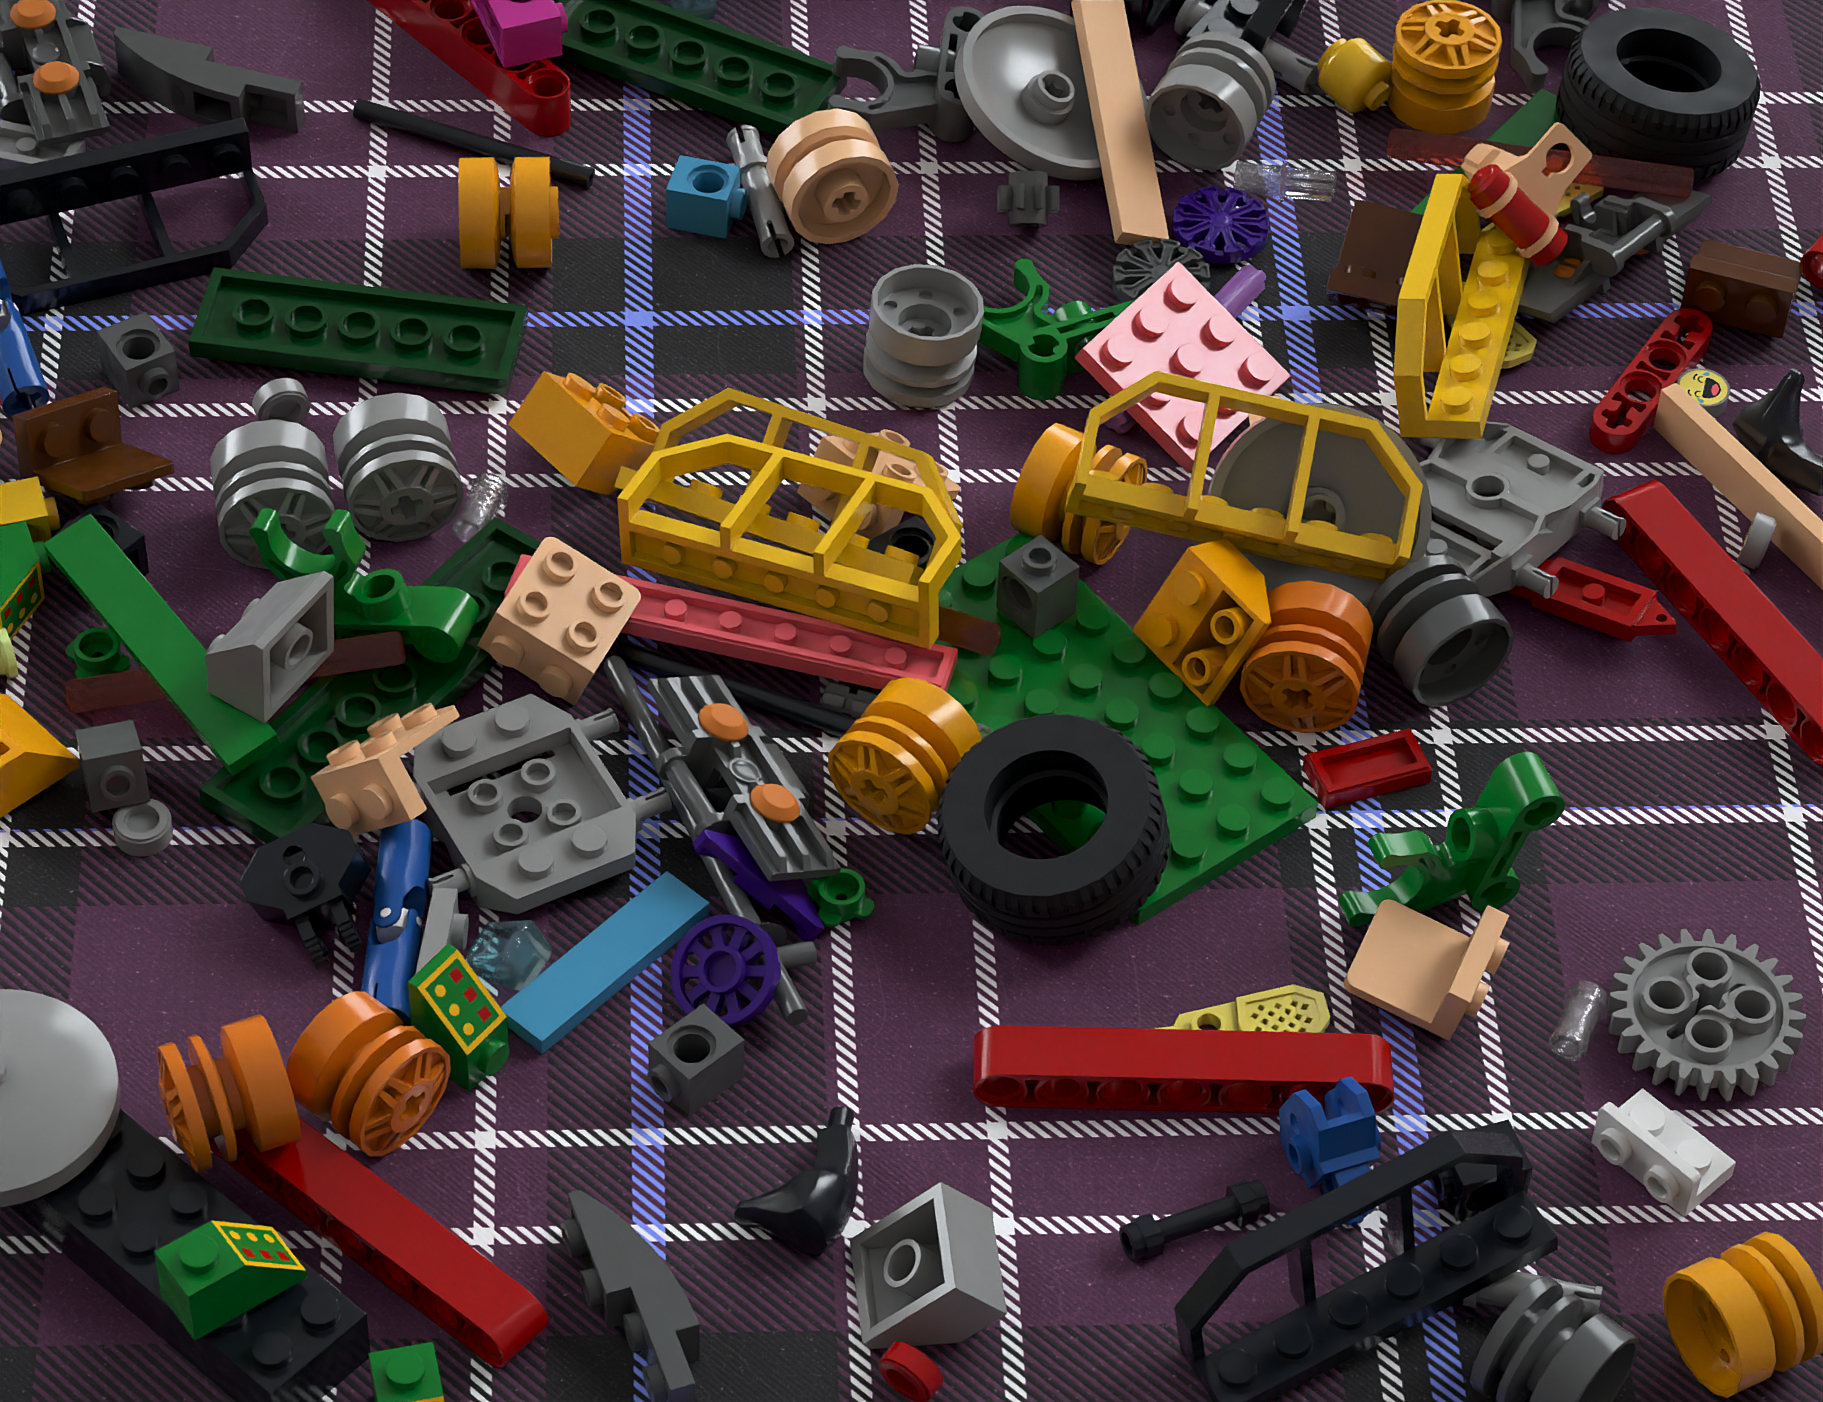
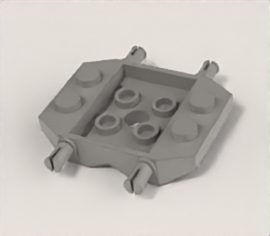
[1419,421,1626,599]
[413,694,672,914]

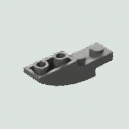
[113,26,305,133]
[560,1190,700,1402]

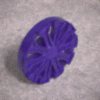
[1171,186,1269,264]
[670,914,781,1028]

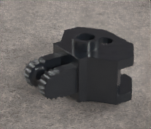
[239,823,371,969]

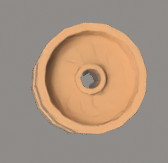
[766,109,899,244]

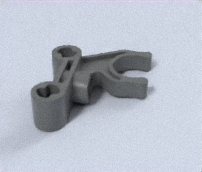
[1490,0,1608,93]
[827,7,985,142]

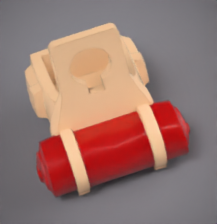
[1461,122,1592,266]

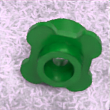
[66,628,131,684]
[808,868,874,927]

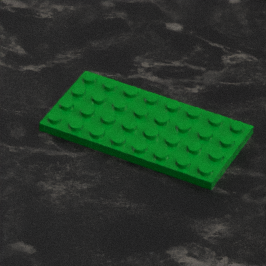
[934,532,1318,926]

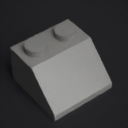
[205,571,334,724]
[850,1182,1007,1349]

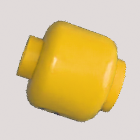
[1317,38,1393,113]

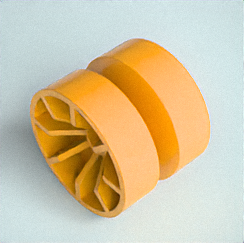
[458,157,559,269]

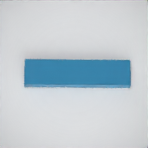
[500,871,710,1054]

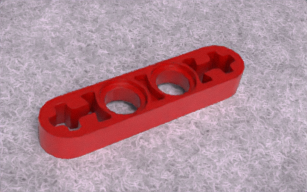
[1589,308,1713,454]

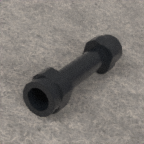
[1119,1179,1270,1262]

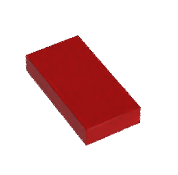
[1303,728,1433,810]

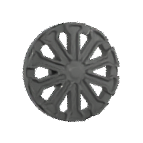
[1111,239,1211,303]

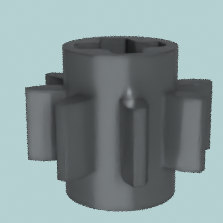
[997,171,1060,228]

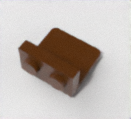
[1680,240,1803,339]

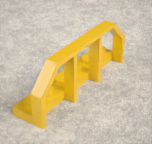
[1393,174,1531,439]
[1064,370,1423,584]
[614,388,963,593]
[617,434,961,650]

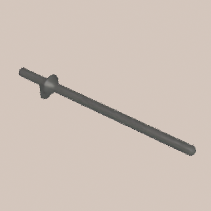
[603,655,817,1026]

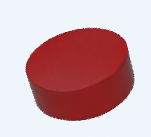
[878,1342,944,1402]

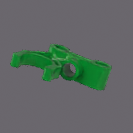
[979,259,1135,401]
[249,508,480,663]
[1338,752,1565,927]

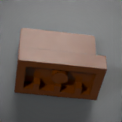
[1326,200,1457,318]
[13,387,174,505]

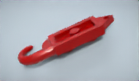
[1485,547,1676,642]

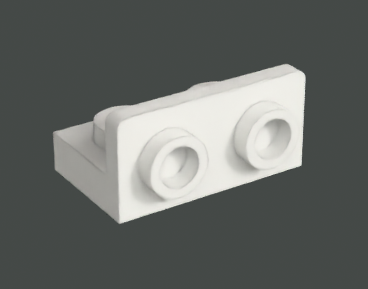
[1591,1088,1736,1217]

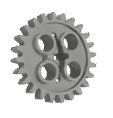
[1606,929,1806,1101]

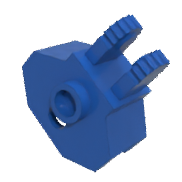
[1279,1076,1381,1227]

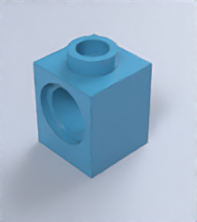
[666,155,748,239]

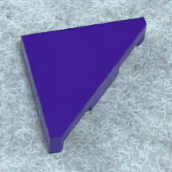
[693,829,824,942]

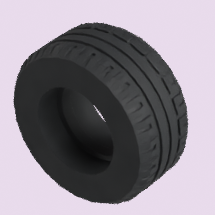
[1556,7,1761,185]
[937,714,1170,946]

